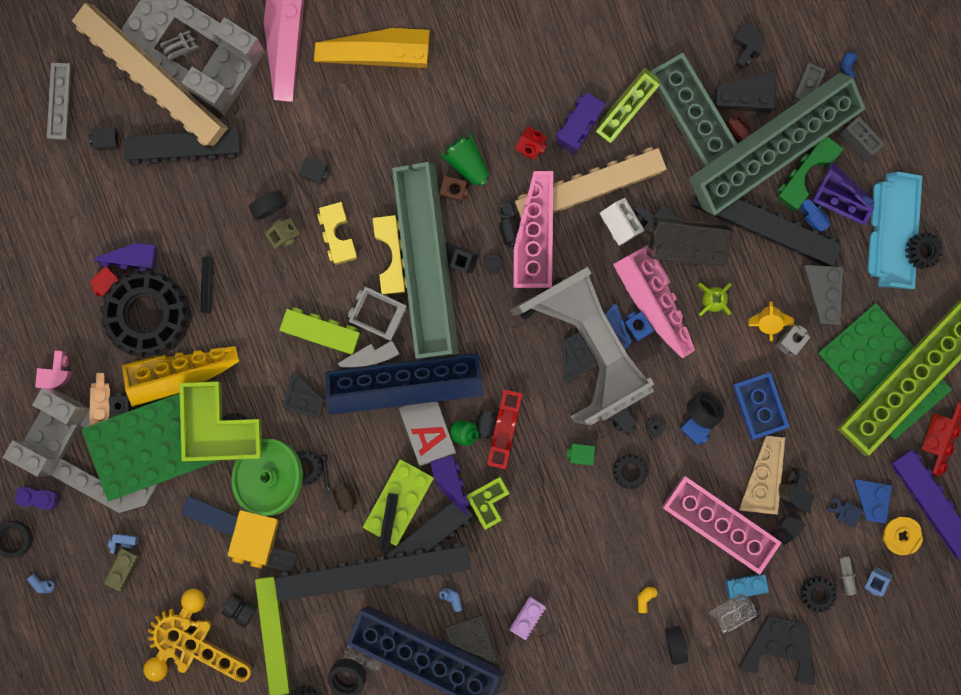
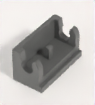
[839,117,885,162]

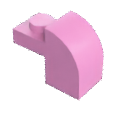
[35,351,72,389]

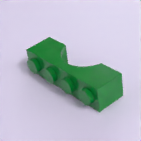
[777,137,843,212]

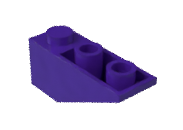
[94,243,158,272]
[430,455,469,514]

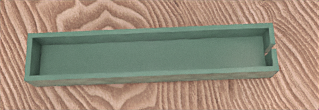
[392,162,459,359]

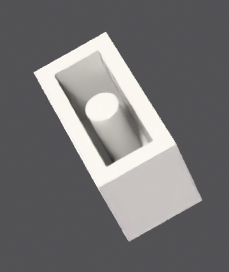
[600,198,645,246]

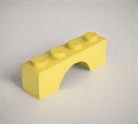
[373,215,407,295]

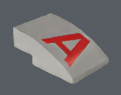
[399,402,456,467]

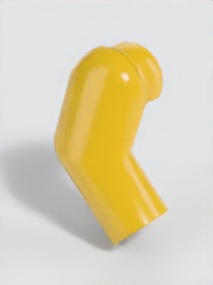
[638,587,657,613]

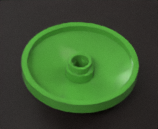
[231,439,303,517]

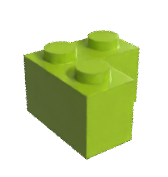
[467,477,509,530]

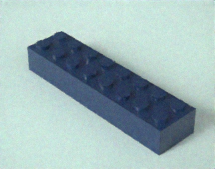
[325,353,484,415]
[347,606,506,695]

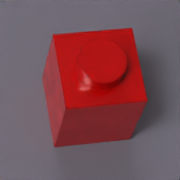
[89,266,120,297]

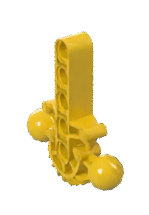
[143,588,252,682]

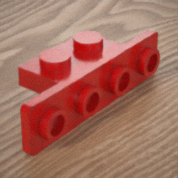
[921,402,961,478]

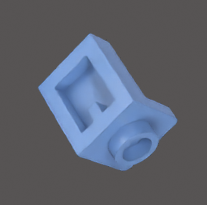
[108,533,139,554]

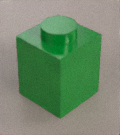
[566,444,595,466]

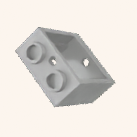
[348,287,407,341]

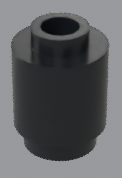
[499,218,519,248]
[476,410,496,439]

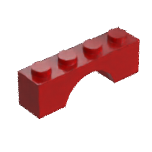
[487,390,523,469]

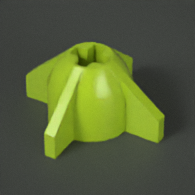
[697,283,731,317]

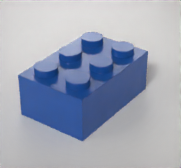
[731,372,789,440]

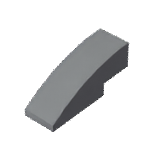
[338,341,400,368]

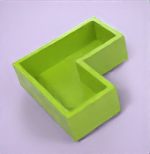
[179,382,263,462]

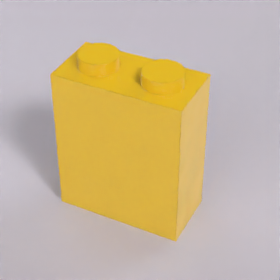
[227,510,279,569]

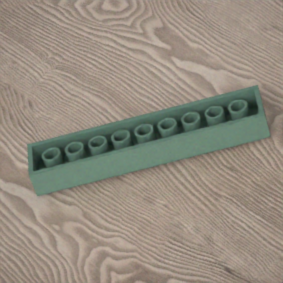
[689,73,865,216]

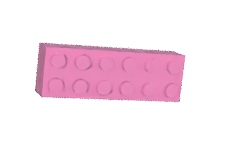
[661,476,782,574]

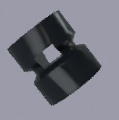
[221,593,258,628]

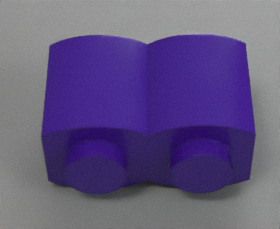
[15,487,60,509]

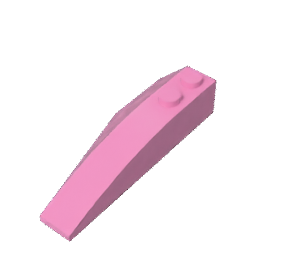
[264,0,305,102]
[513,171,553,288]
[613,244,695,358]

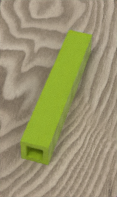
[255,576,291,695]

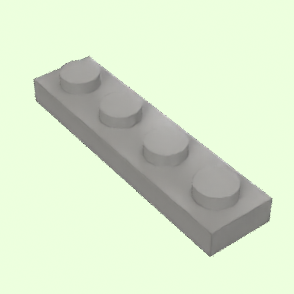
[47,63,72,140]

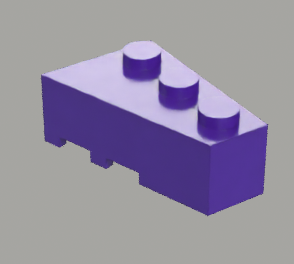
[555,92,606,155]
[813,161,875,226]

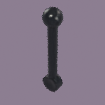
[320,455,331,495]

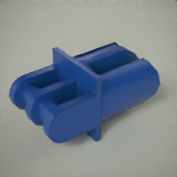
[800,199,830,232]

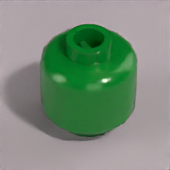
[450,420,479,446]

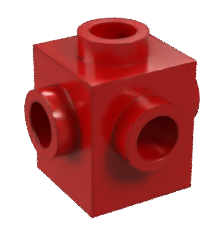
[515,126,547,160]

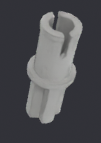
[840,556,857,595]

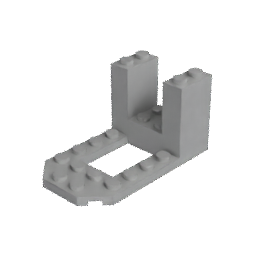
[122,0,265,116]
[3,388,159,513]

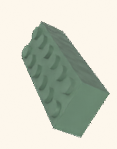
[650,53,737,169]

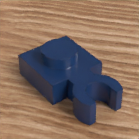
[826,498,863,528]

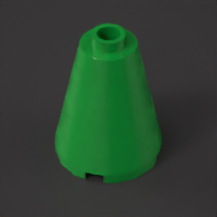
[439,132,490,186]

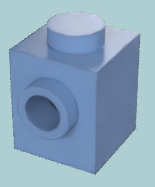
[865,567,894,597]

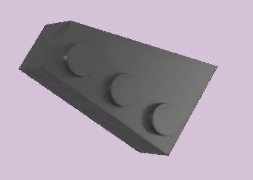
[801,265,843,326]

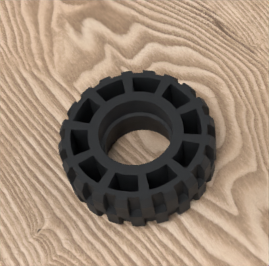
[101,270,191,358]

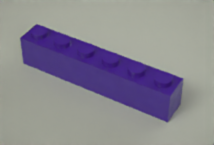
[889,450,961,559]

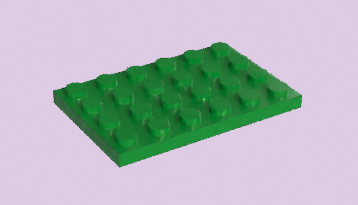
[817,303,952,440]
[81,393,218,502]

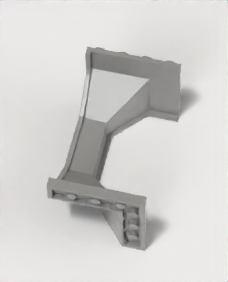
[510,267,654,425]

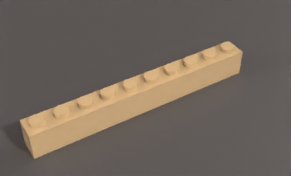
[72,3,228,146]

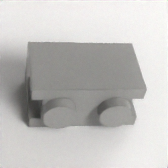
[775,325,810,357]

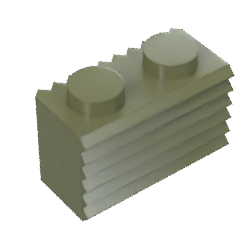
[103,547,141,591]

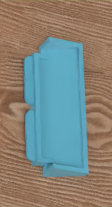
[868,172,922,289]

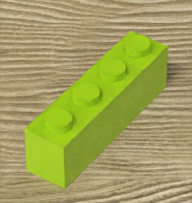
[596,68,660,143]
[279,307,361,355]

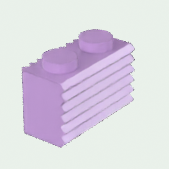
[510,596,546,640]

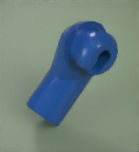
[840,52,857,79]

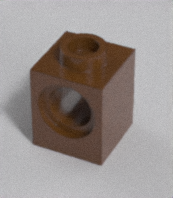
[440,176,469,202]

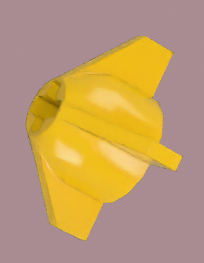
[749,302,794,341]

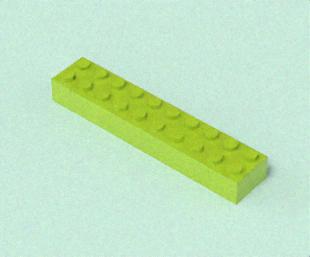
[837,299,961,456]

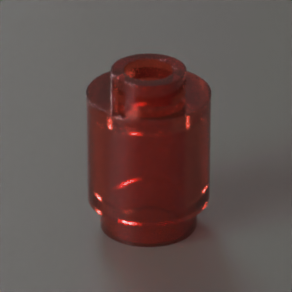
[725,116,752,143]

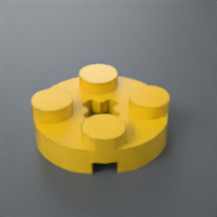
[882,517,923,555]

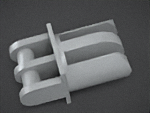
[160,31,200,61]

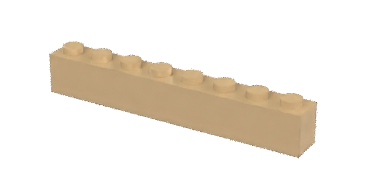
[515,147,667,219]

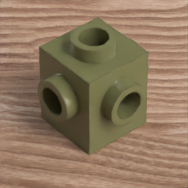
[265,218,300,249]

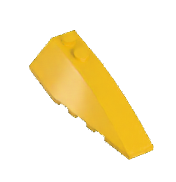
[314,28,430,68]
[122,346,239,407]

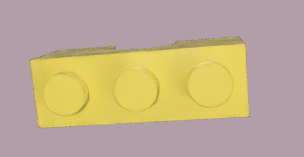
[317,202,358,265]

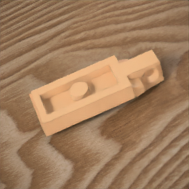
[89,373,110,426]

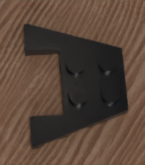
[739,616,814,685]

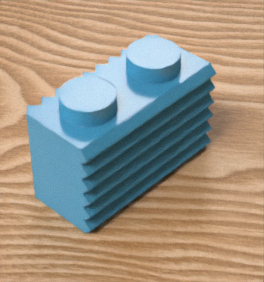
[724,573,769,600]

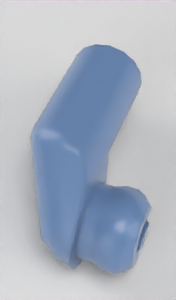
[27,574,55,593]
[439,588,463,612]

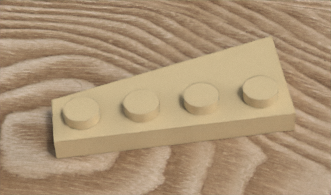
[739,436,785,515]

